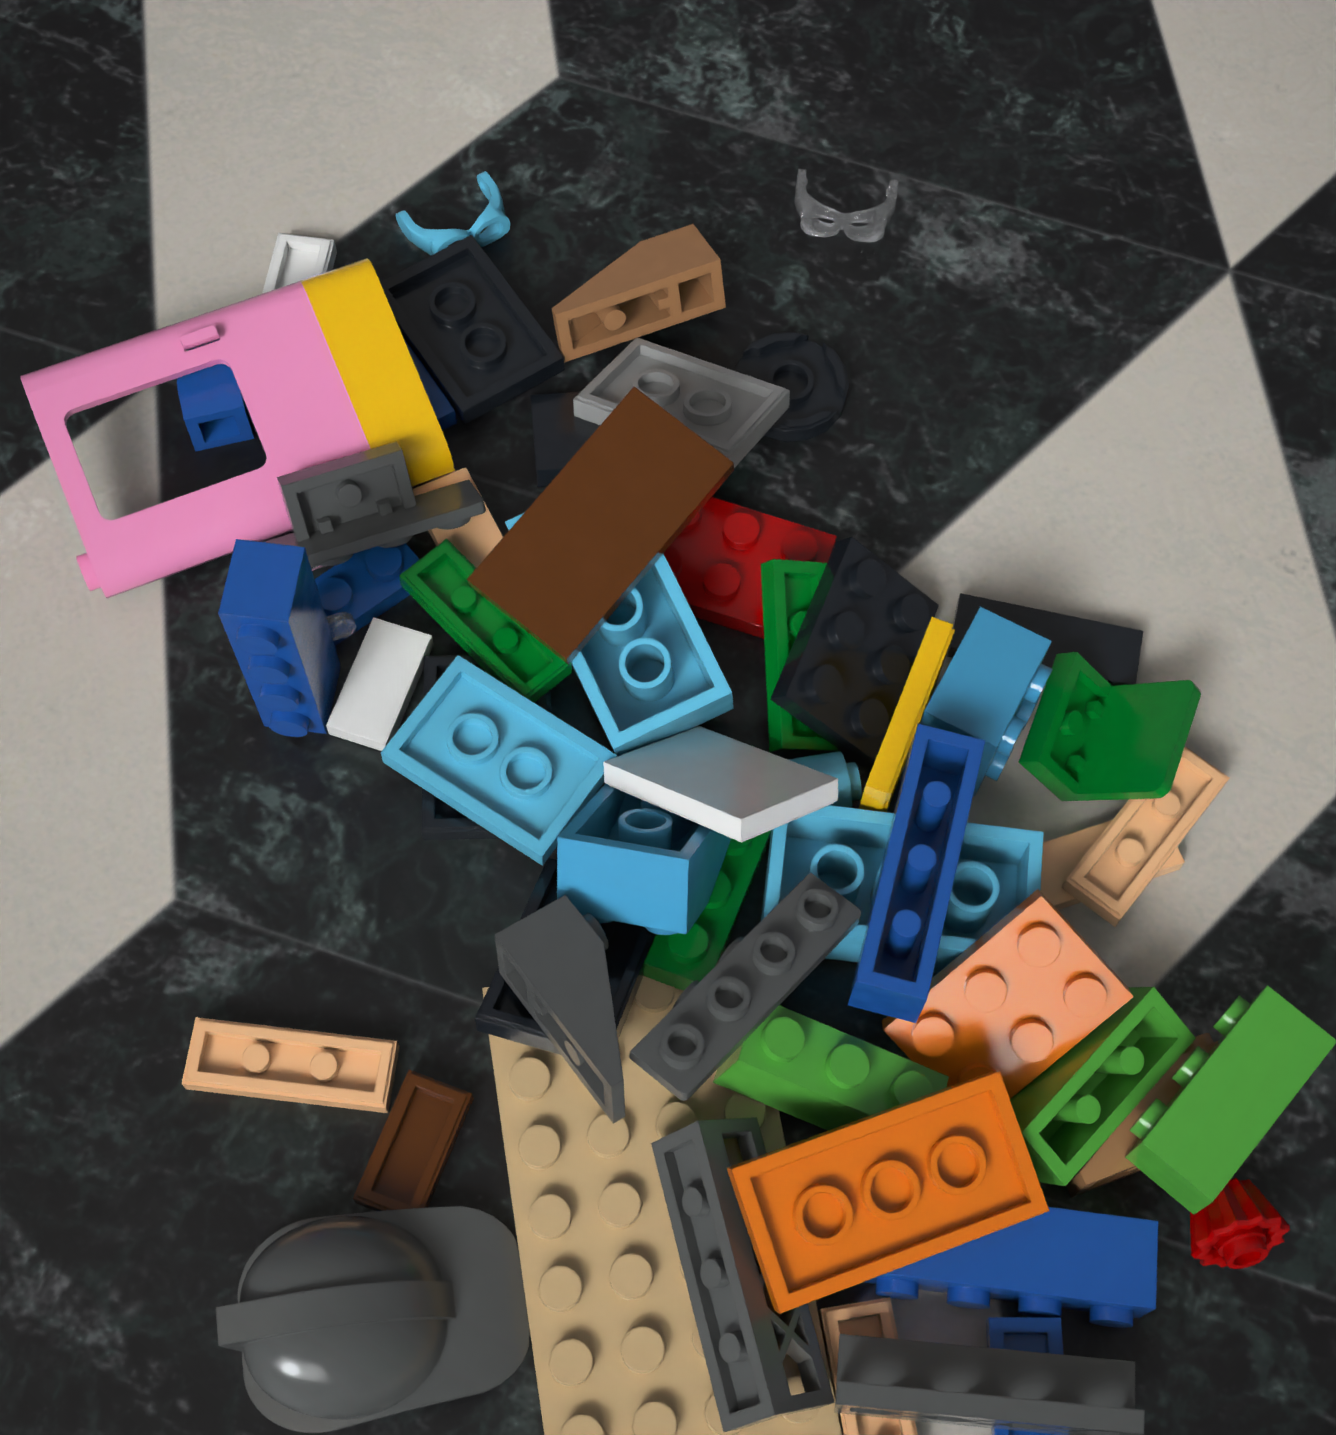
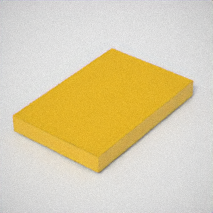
[858,617,955,812]

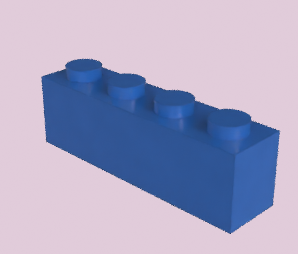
[218,539,341,737]
[848,724,986,1023]
[864,1207,1158,1328]

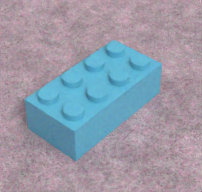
[505,512,734,756]
[761,805,1044,973]

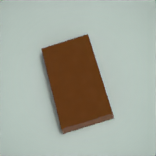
[467,386,734,665]

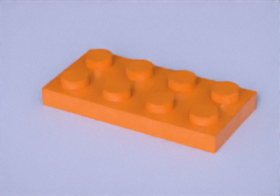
[727,1071,1049,1314]

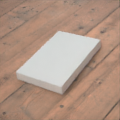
[603,726,838,843]

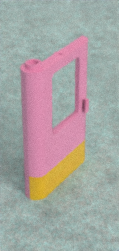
[20,258,455,598]

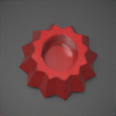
[1190,1178,1290,1269]

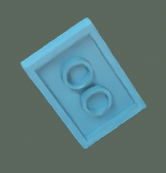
[381,655,617,866]

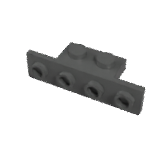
[265,442,486,566]
[629,872,861,1101]

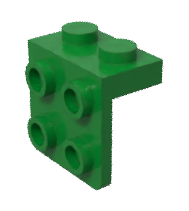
[1018,652,1201,801]

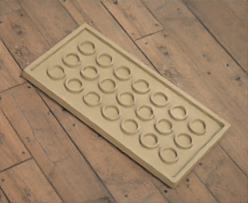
[482,976,842,1435]

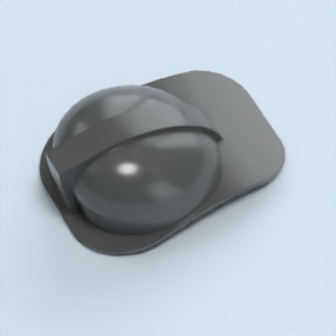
[216,1206,530,1433]

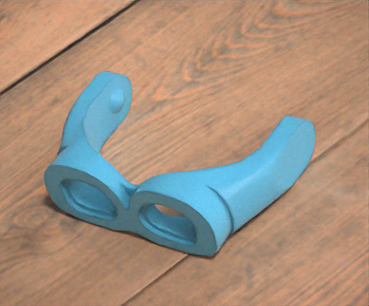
[396,171,510,256]

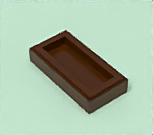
[353,1070,474,1211]

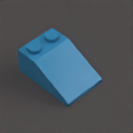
[557,783,731,935]

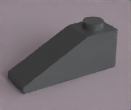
[495,895,625,1124]

